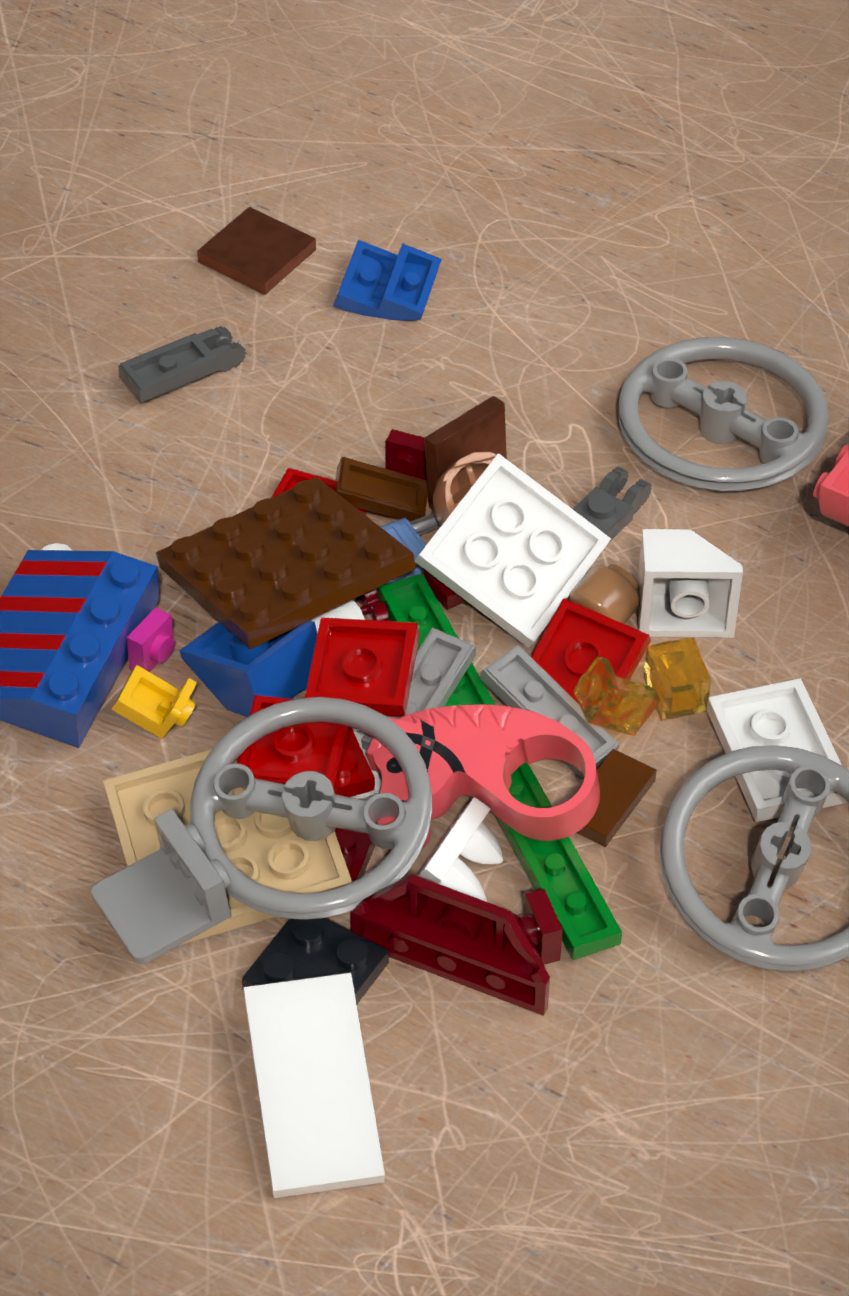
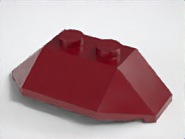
[350,874,550,1016]

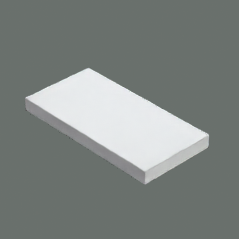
[244,973,385,1199]

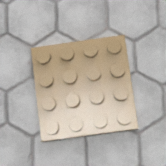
[103,749,352,945]

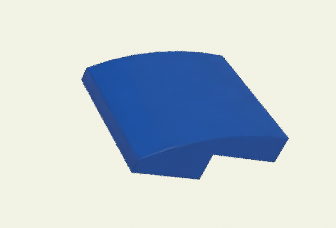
[333,240,442,321]

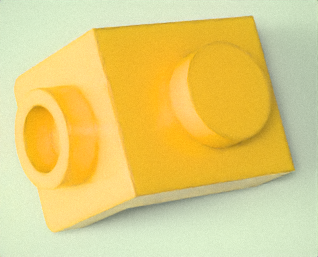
[111,665,197,739]

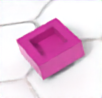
[127,607,175,672]

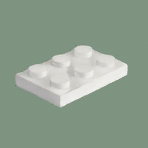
[706,678,848,822]

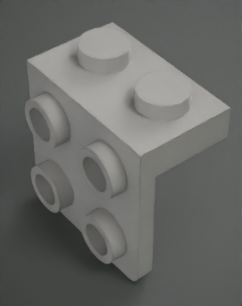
[91,809,231,964]

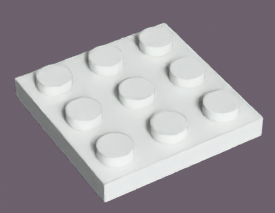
[415,453,611,648]

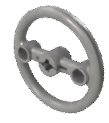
[618,337,829,491]
[190,697,433,920]
[660,745,849,971]

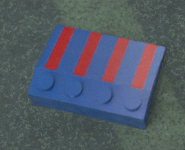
[0,550,159,748]

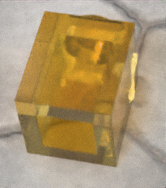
[644,637,712,721]

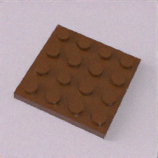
[156,477,416,649]

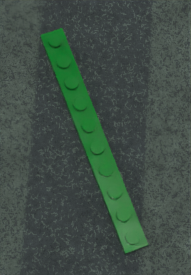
[378,573,622,960]

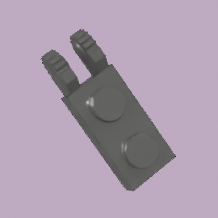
[118,326,247,403]
[573,466,652,542]

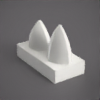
[416,797,503,902]

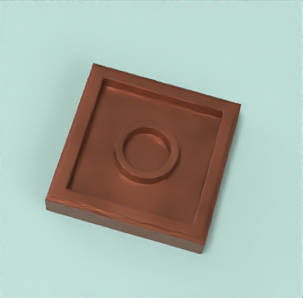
[197,207,316,295]
[424,396,507,511]

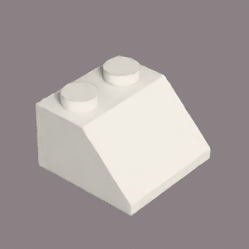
[637,529,743,638]

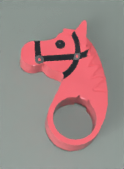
[366,704,600,851]

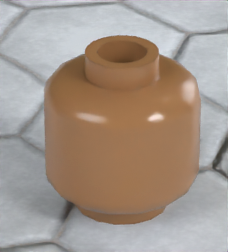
[569,564,640,624]

